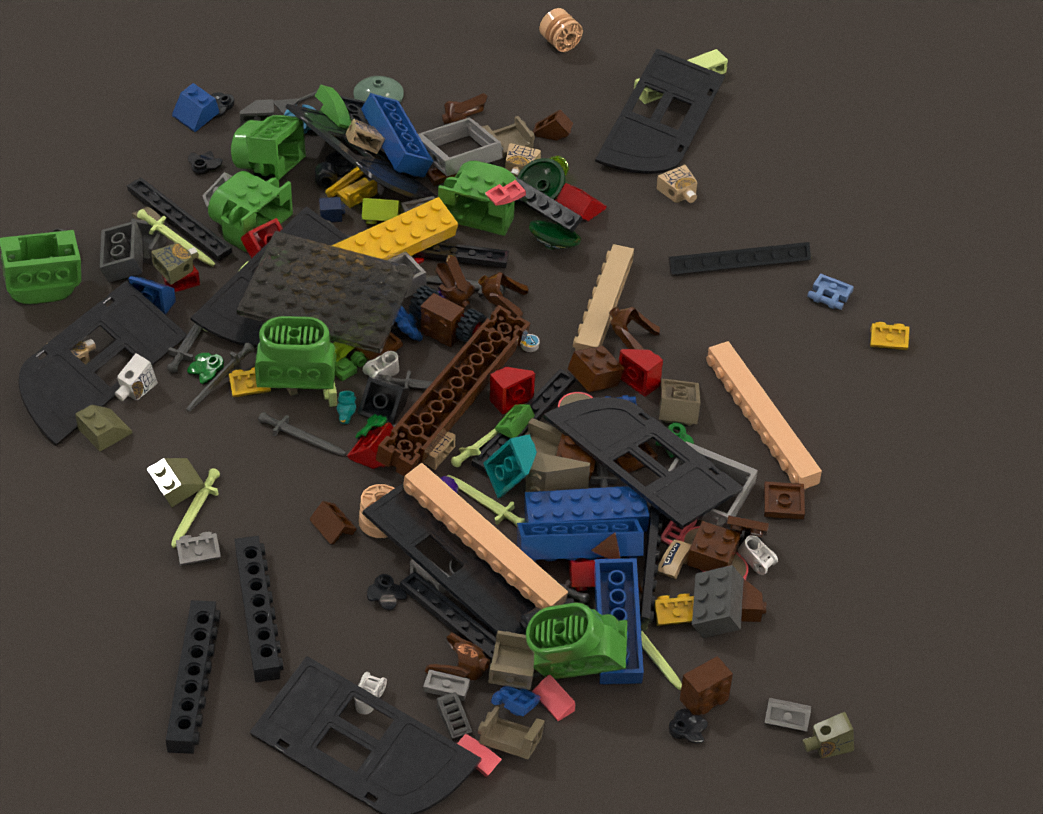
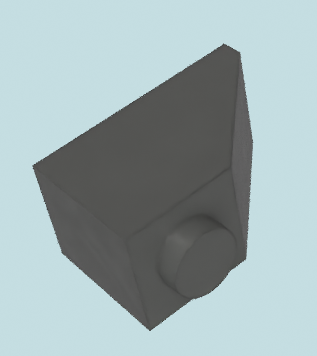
[240,99,274,126]

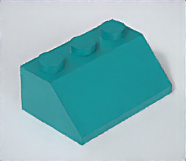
[483,434,537,498]

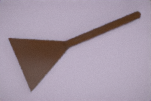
[591,532,642,593]

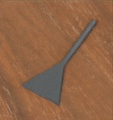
[274,90,318,115]

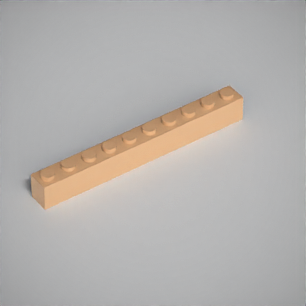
[706,341,822,489]
[403,463,568,609]

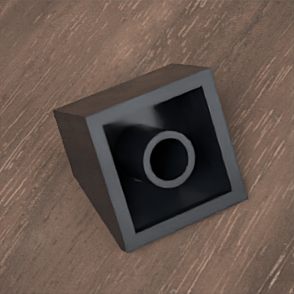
[358,377,410,425]

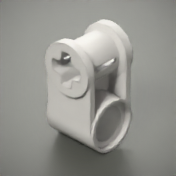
[362,351,399,379]
[738,535,778,575]
[354,672,387,714]

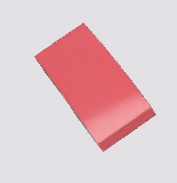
[457,734,502,777]

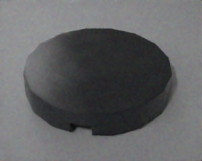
[325,150,357,177]

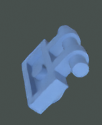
[807,273,854,310]

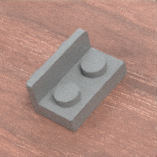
[176,532,221,566]

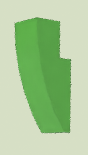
[315,85,351,129]

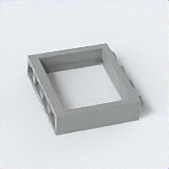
[418,117,503,176]
[668,441,758,528]

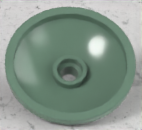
[353,76,404,103]

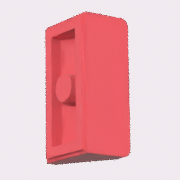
[532,675,575,721]

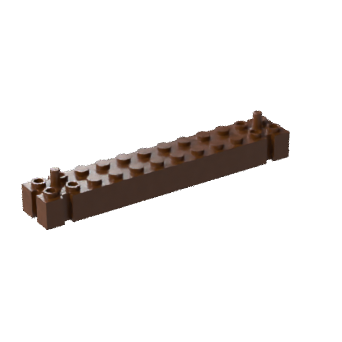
[376,305,531,476]

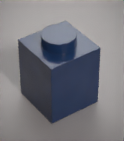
[319,197,345,223]

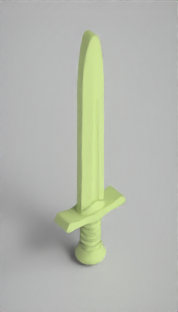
[137,209,215,267]
[451,429,499,467]
[171,468,220,548]
[447,475,526,526]
[641,631,682,690]

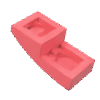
[485,180,526,206]

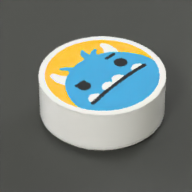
[521,334,539,352]

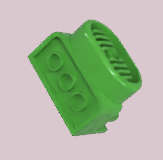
[231,115,306,180]
[438,161,517,236]
[208,171,293,252]
[0,230,81,304]
[255,316,337,389]
[526,603,628,679]

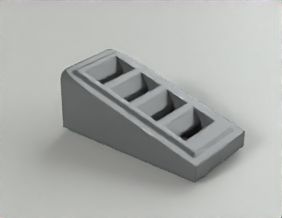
[437,692,473,741]

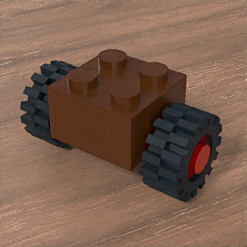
[409,285,487,347]

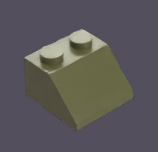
[76,405,132,451]
[147,458,205,507]

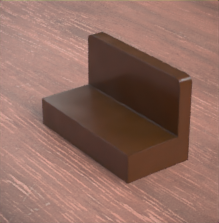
[310,501,357,544]

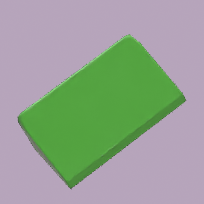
[495,404,535,438]

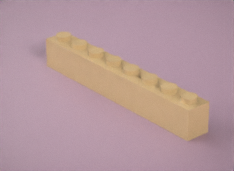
[573,244,634,351]

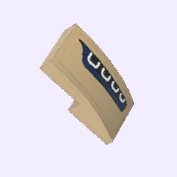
[658,539,691,579]

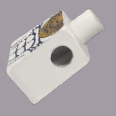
[115,353,158,401]

